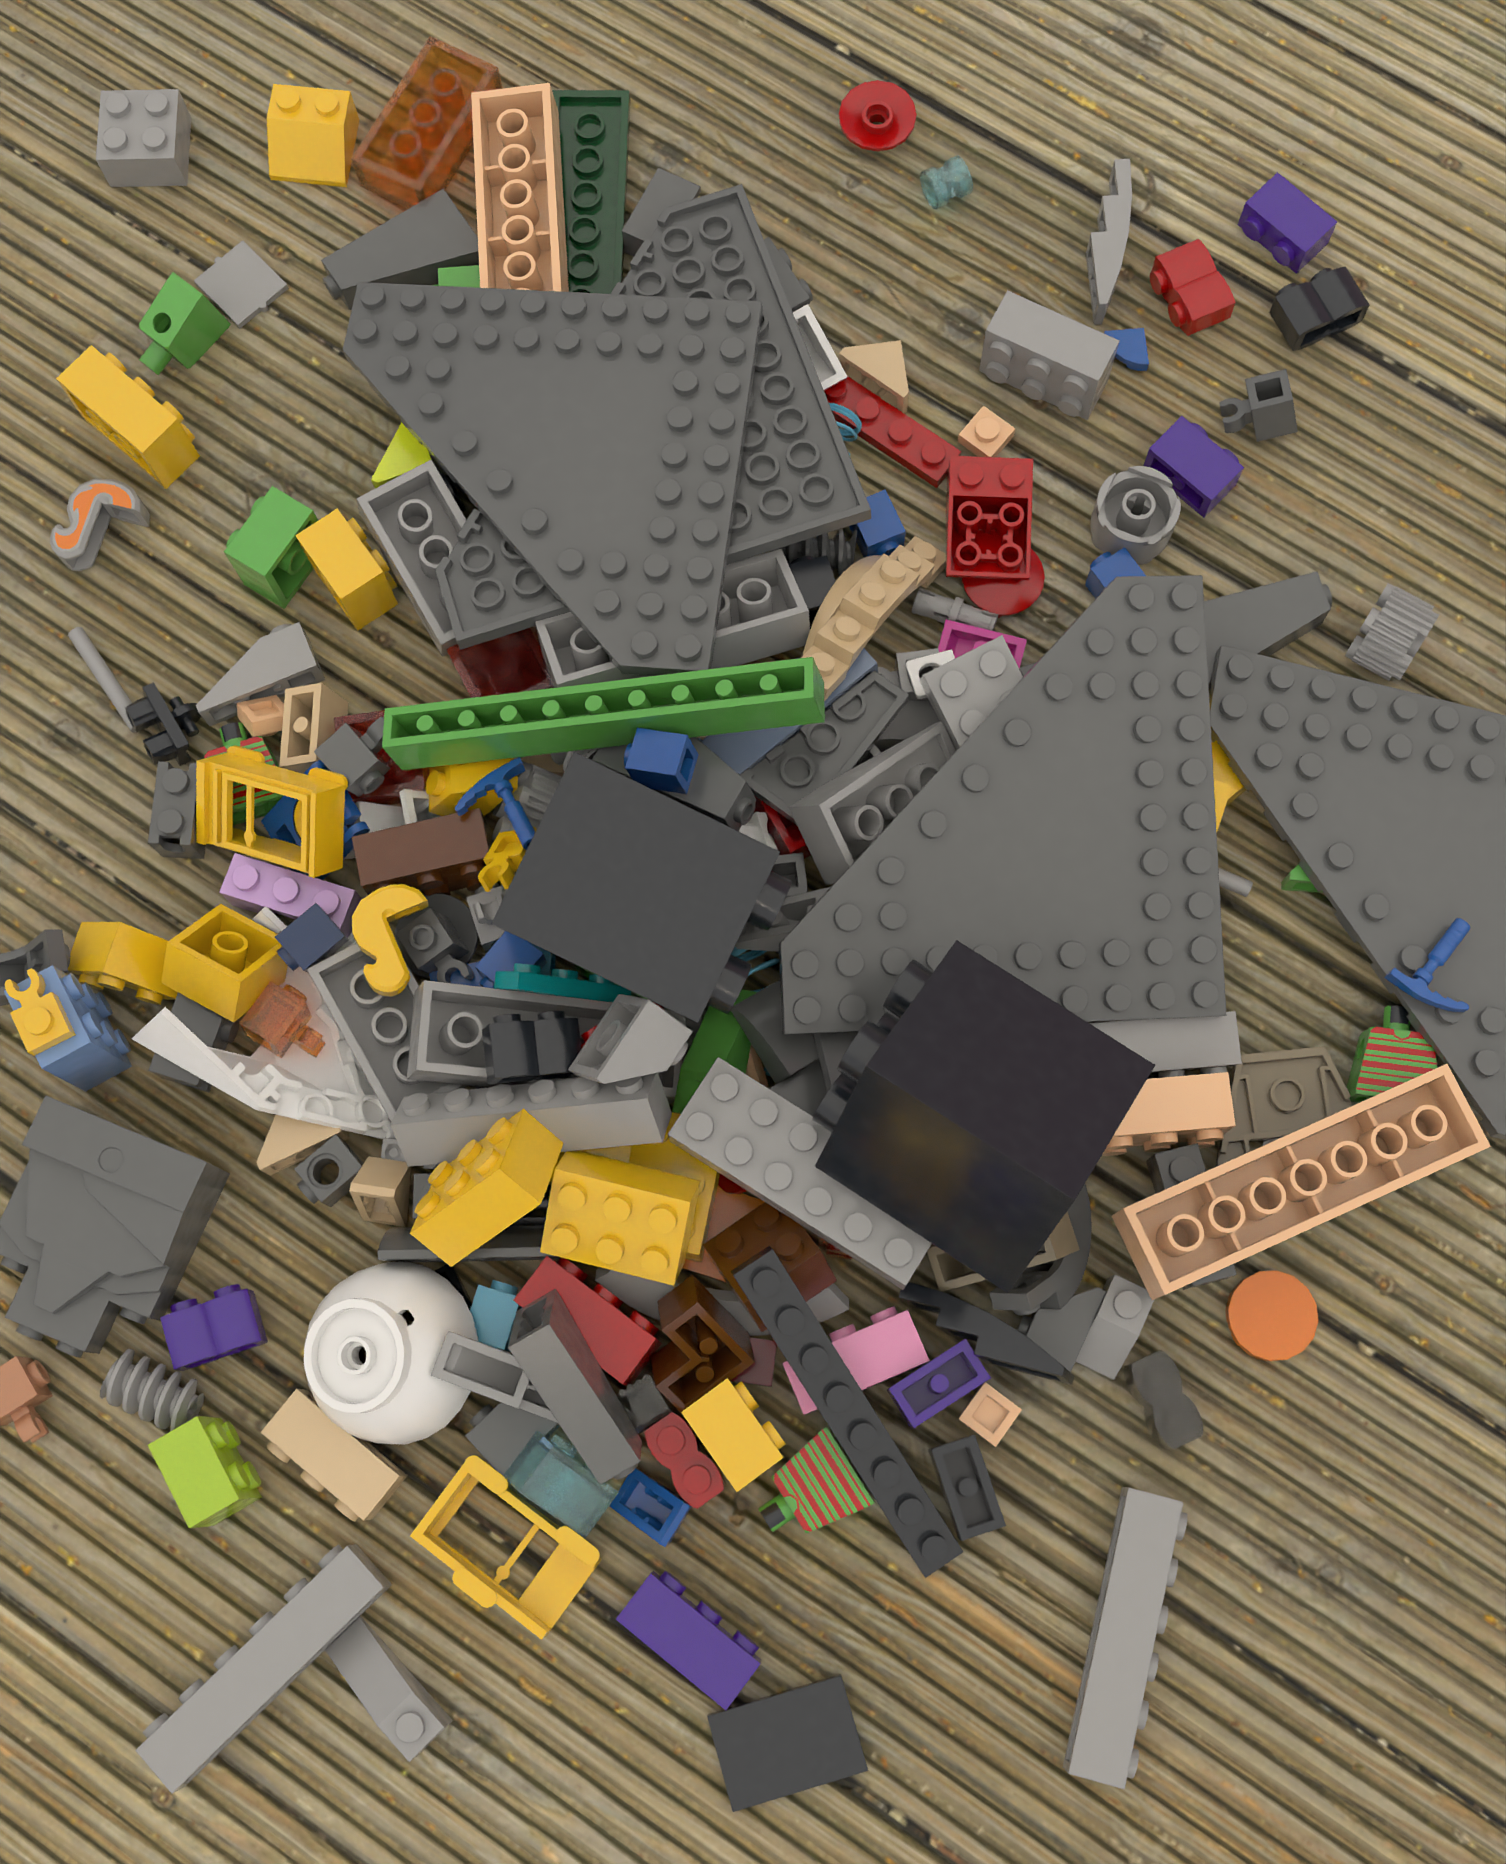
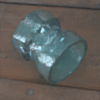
[920,156,973,210]

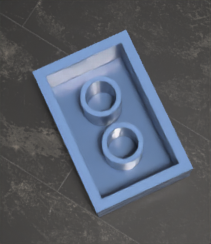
[4,965,132,1091]

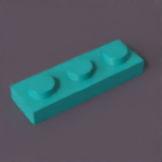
[494,963,631,1002]

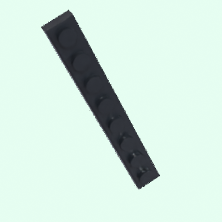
[730,1246,963,1578]

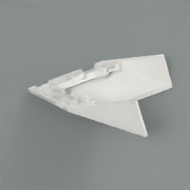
[132,906,396,1139]

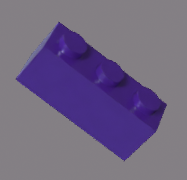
[616,1570,762,1710]

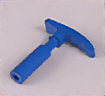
[455,757,535,850]
[1384,918,1471,1012]

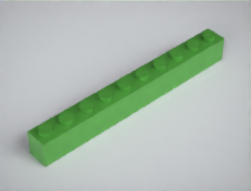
[382,657,825,770]

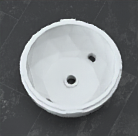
[304,1262,479,1445]

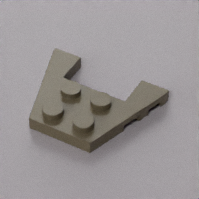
[1215,1046,1353,1167]

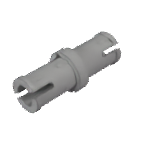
[911,587,998,631]

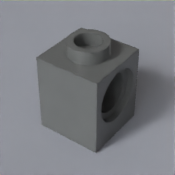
[294,1134,364,1207]

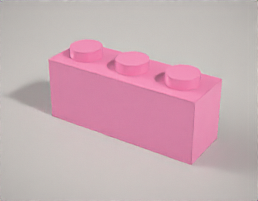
[782,1306,930,1416]

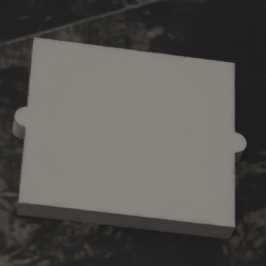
[194,240,289,329]

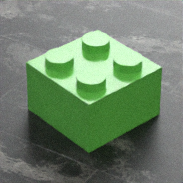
[224,486,318,609]

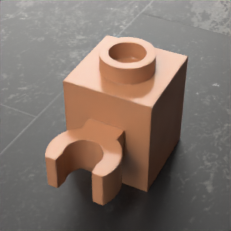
[0,1356,53,1443]

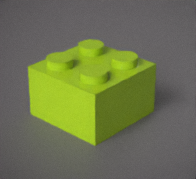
[148,1416,262,1529]

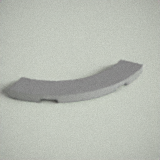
[595,1267,849,1336]

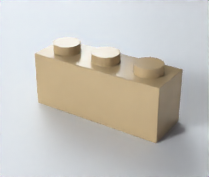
[260,1388,408,1522]

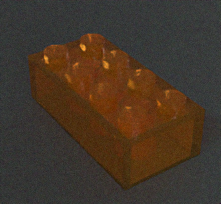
[351,36,503,209]

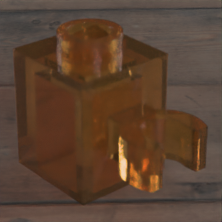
[239,981,326,1058]

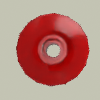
[838,80,917,152]

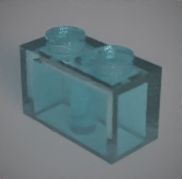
[503,1430,619,1538]

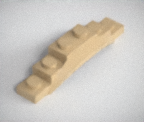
[801,536,946,701]

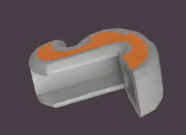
[50,478,150,571]

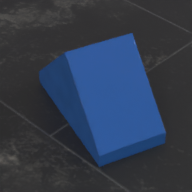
[610,1468,692,1547]

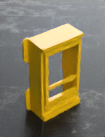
[196,745,348,878]
[410,1455,602,1640]

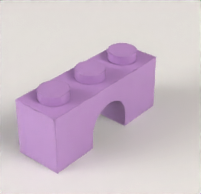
[219,853,362,938]

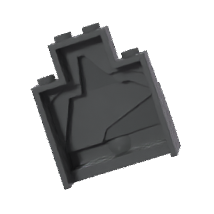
[0,1096,230,1358]

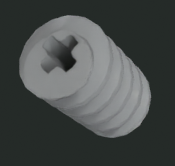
[100,1349,205,1431]

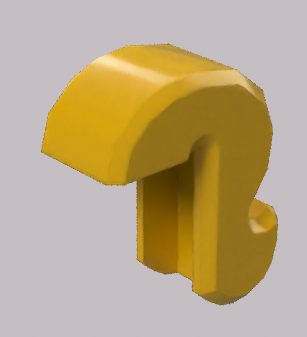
[352,884,428,997]

